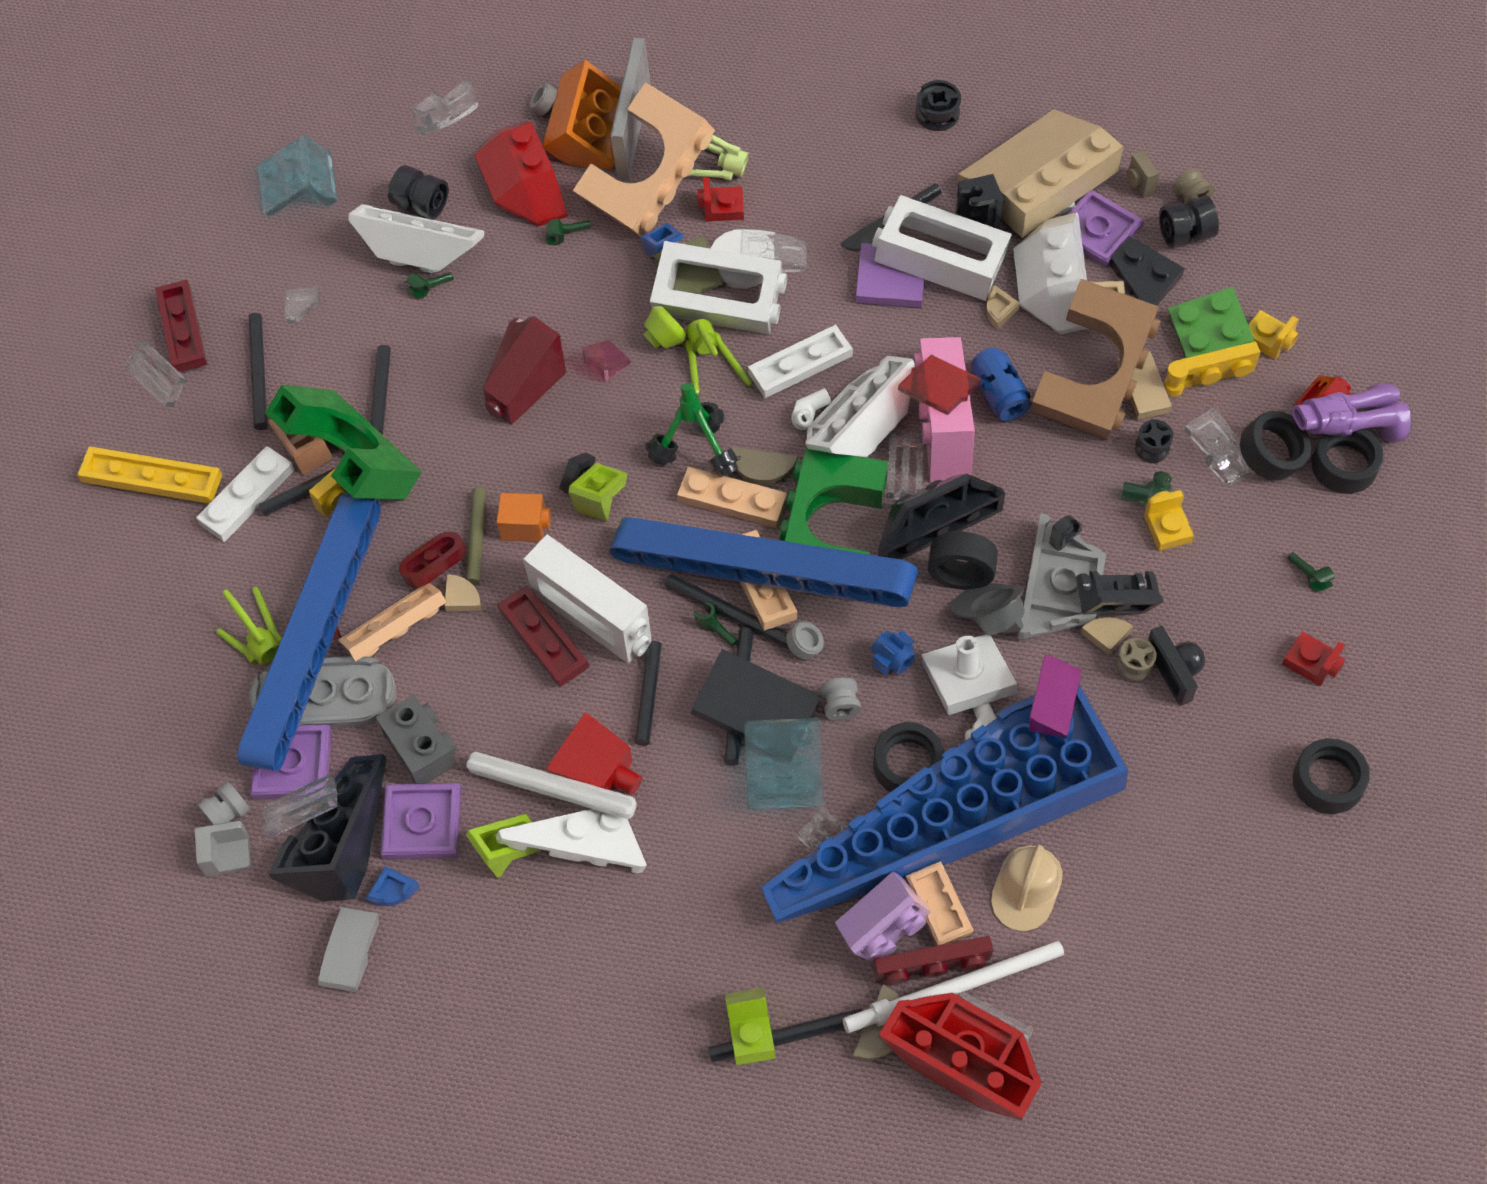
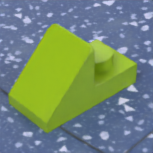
[569,463,628,521]
[466,814,541,878]
[725,987,776,1066]

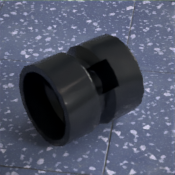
[388,165,449,220]
[1159,195,1219,248]

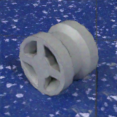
[821,677,862,720]

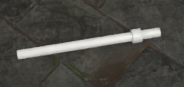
[842,941,1064,1033]

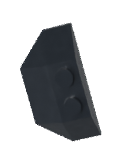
[878,473,1005,560]

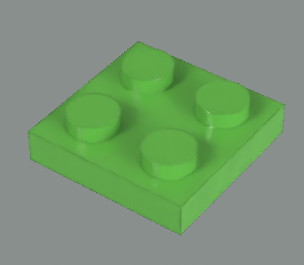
[1168,286,1255,358]

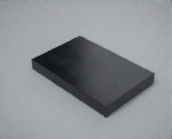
[690,649,821,761]

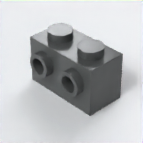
[376,695,457,784]

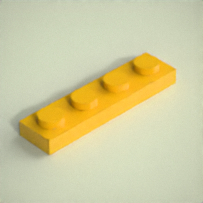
[77,446,222,504]

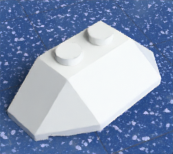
[348,204,484,273]
[1013,212,1088,335]
[805,356,915,457]

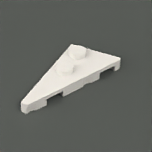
[496,809,647,874]

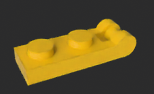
[1164,341,1261,397]

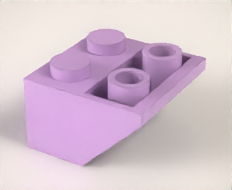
[835,871,931,963]

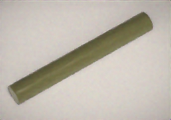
[466,487,486,585]

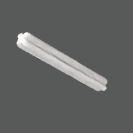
[466,752,637,819]

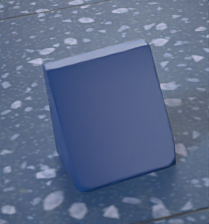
[640,223,684,257]

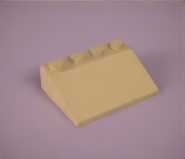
[958,109,1123,238]

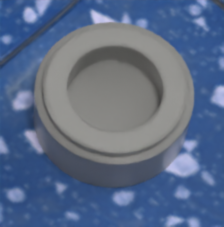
[530,83,557,116]
[786,621,824,660]

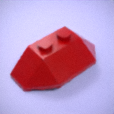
[474,121,568,227]
[878,993,1042,1120]

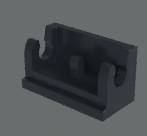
[955,174,1004,230]
[1076,571,1163,614]

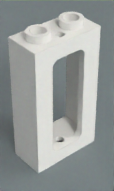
[872,195,1011,301]
[650,241,788,335]
[523,534,652,664]

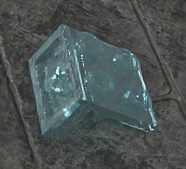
[258,134,337,217]
[744,718,823,809]

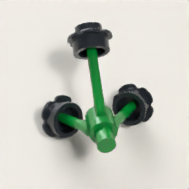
[645,383,741,478]

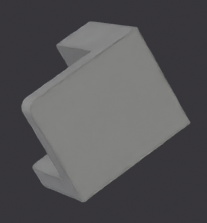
[195,821,251,877]

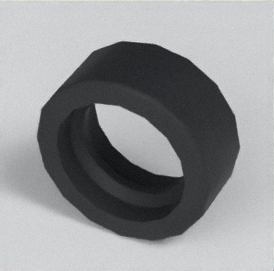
[1239,410,1312,481]
[1312,429,1384,494]
[927,531,998,590]
[873,722,945,792]
[1293,738,1370,814]

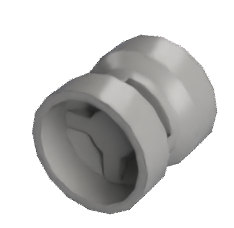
[197,781,250,825]

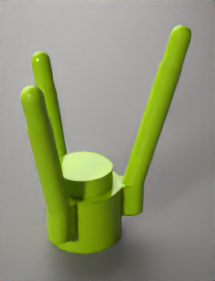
[684,319,752,394]
[216,586,282,665]

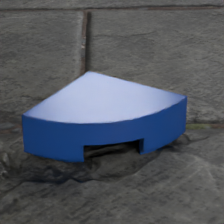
[365,866,419,906]

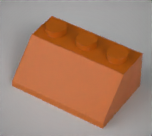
[542,59,622,170]

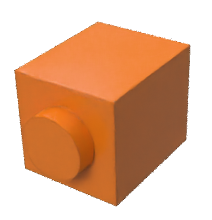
[497,493,551,542]

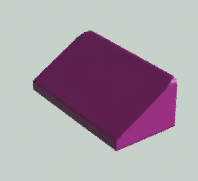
[1029,654,1082,738]

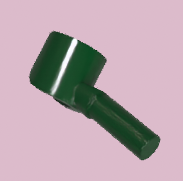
[546,219,590,245]
[406,272,454,299]
[1288,552,1335,592]
[694,602,738,647]

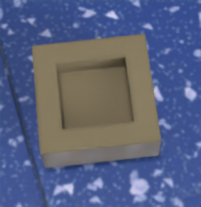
[1127,150,1159,198]

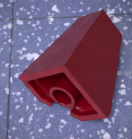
[482,316,567,425]

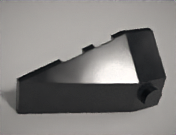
[268,754,387,901]

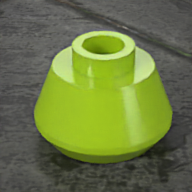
[643,306,686,349]

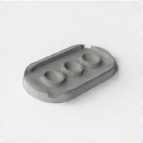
[249,656,397,728]

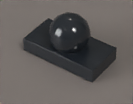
[1148,625,1205,706]

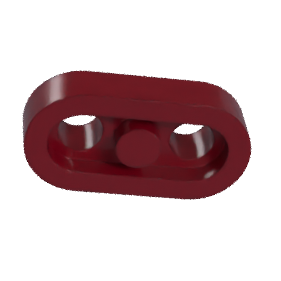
[399,531,466,587]

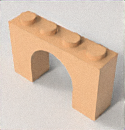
[573,82,715,237]

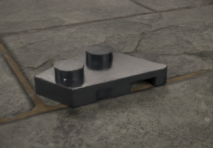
[1110,236,1185,306]

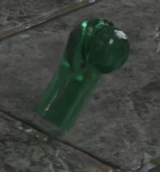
[1121,471,1172,504]

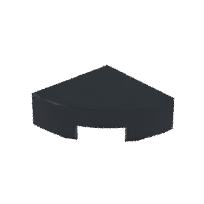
[559,452,596,494]
[1049,515,1082,551]

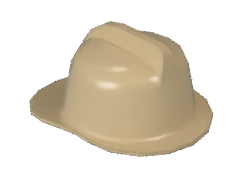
[991,844,1063,932]

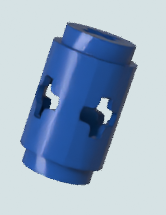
[971,347,1031,421]

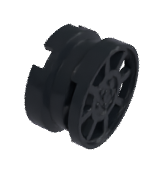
[916,80,961,131]

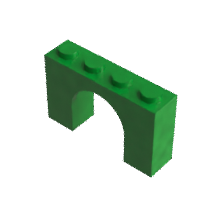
[265,385,422,500]
[780,448,888,555]

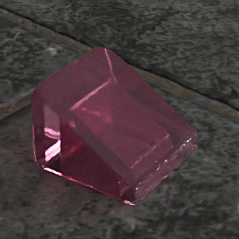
[582,340,631,382]

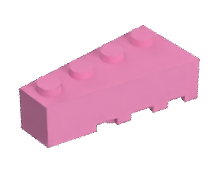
[913,337,975,483]

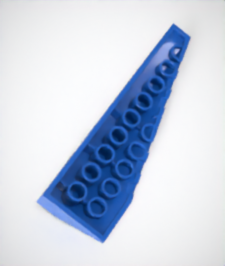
[761,685,1128,923]

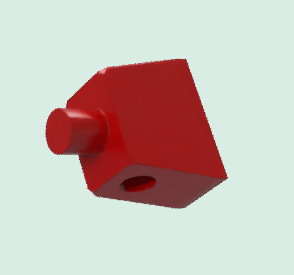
[546,712,642,796]

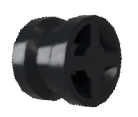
[1135,419,1173,463]

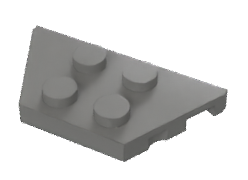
[1018,513,1106,639]

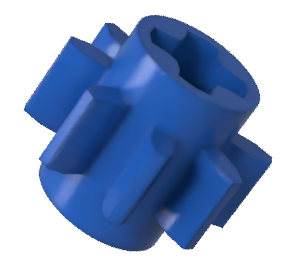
[871,630,916,675]

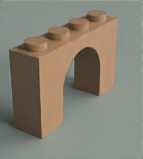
[1030,279,1161,440]

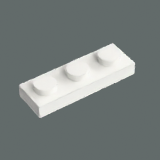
[748,325,853,398]
[196,446,295,542]

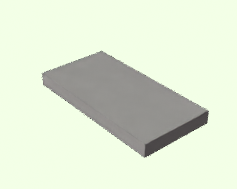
[611,38,650,179]

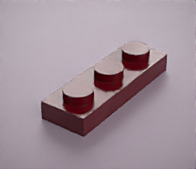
[155,279,208,373]
[497,585,589,688]
[873,936,994,986]

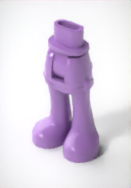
[1292,383,1411,442]

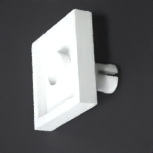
[921,634,1018,715]

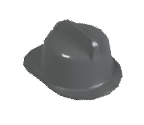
[950,583,1025,635]

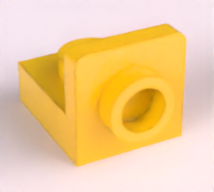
[1249,310,1299,360]
[309,468,349,516]
[1144,490,1194,551]

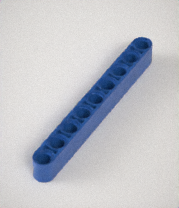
[238,493,381,772]
[609,517,918,608]

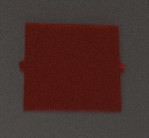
[898,354,981,415]

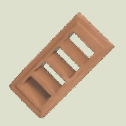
[268,419,332,475]

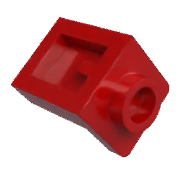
[697,177,744,222]
[1293,375,1352,406]
[1282,631,1346,687]

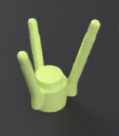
[688,134,749,181]

